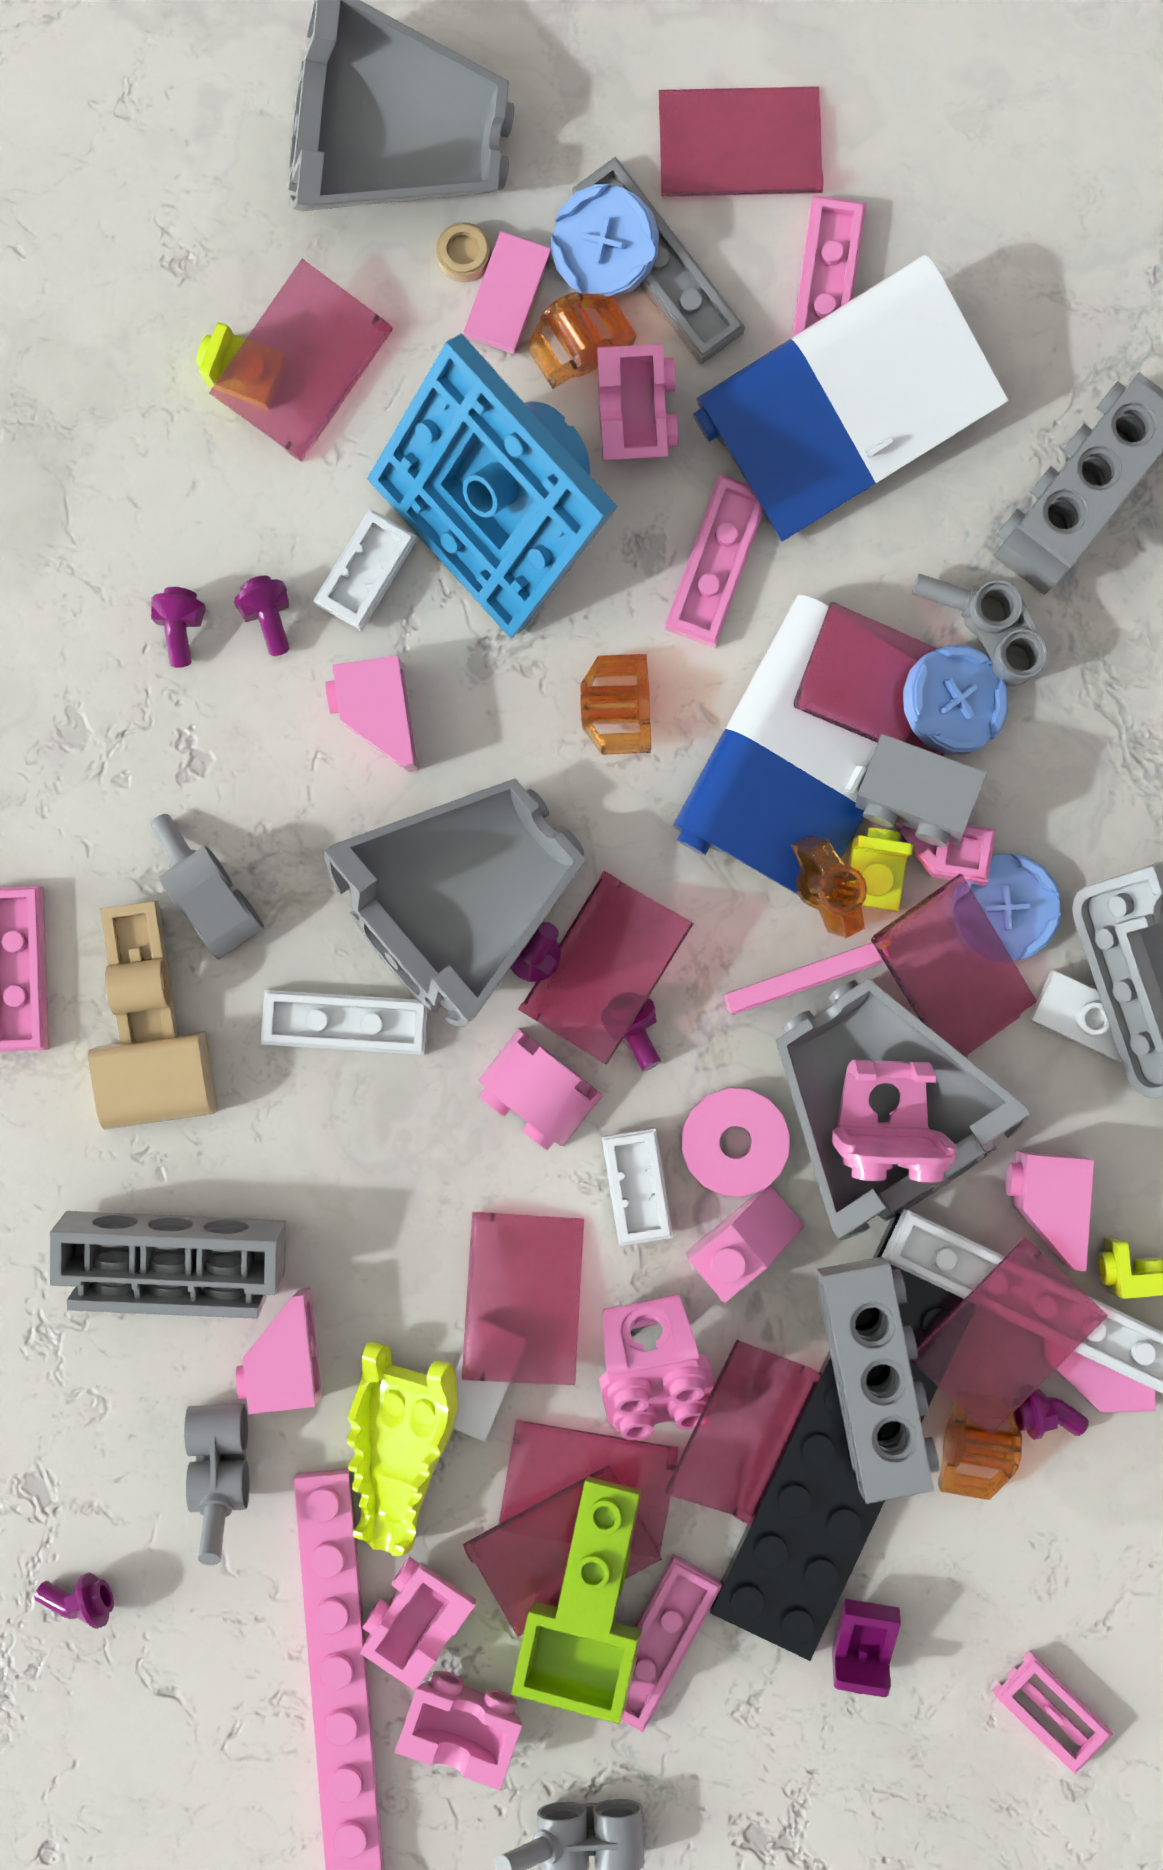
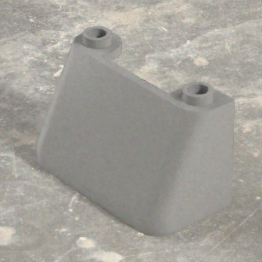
[1072,861,1163,1098]

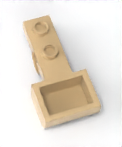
[88,900,218,1130]

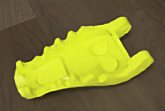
[347,1341,458,1556]

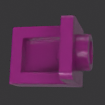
[832,1599,901,1697]

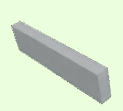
[572,156,745,365]

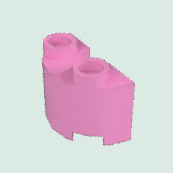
[597,344,678,460]
[478,1028,604,1150]
[360,1557,476,1691]
[395,1671,522,1791]

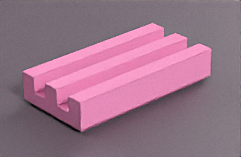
[992,1651,1113,1774]

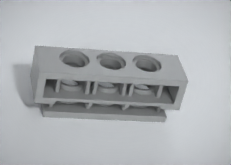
[994,372,1163,595]
[50,1211,286,1319]
[816,1257,940,1504]

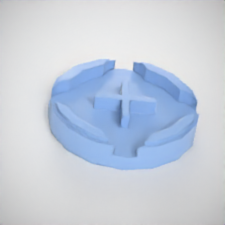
[551,184,659,298]
[903,645,1008,754]
[950,854,1061,962]

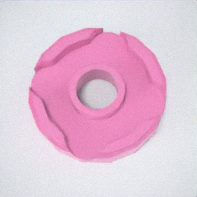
[681,1087,790,1197]

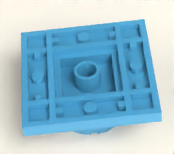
[367,333,618,639]

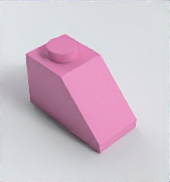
[325,655,418,772]
[1005,1151,1094,1271]
[685,1185,804,1304]
[236,1288,322,1415]

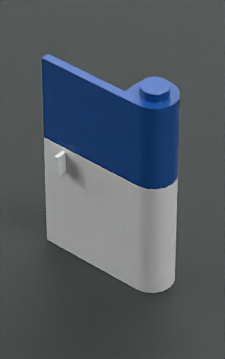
[693,255,1009,542]
[673,595,916,905]

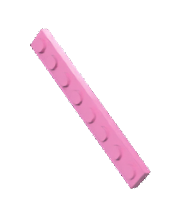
[294,1469,384,1870]

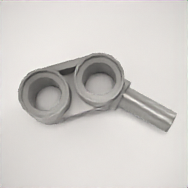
[912,574,1048,686]
[151,814,265,960]
[184,1404,250,1565]
[496,1799,645,1870]

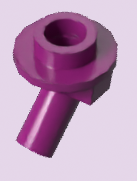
[234,575,290,656]
[151,587,206,668]
[510,922,561,982]
[602,993,662,1071]
[1012,1384,1089,1440]
[34,1573,114,1629]

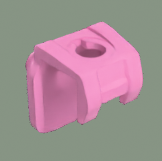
[832,1059,957,1182]
[599,1294,716,1440]

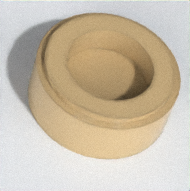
[436,222,491,282]

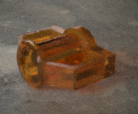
[527,292,637,389]
[580,654,652,755]
[791,835,867,938]
[938,1390,1022,1500]

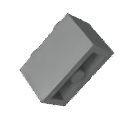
[855,734,987,847]

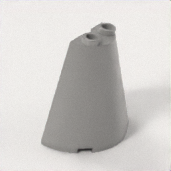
[288,0,514,211]
[324,778,586,1027]
[776,979,1030,1240]

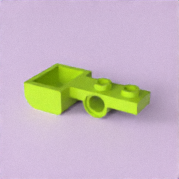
[511,1476,643,1725]

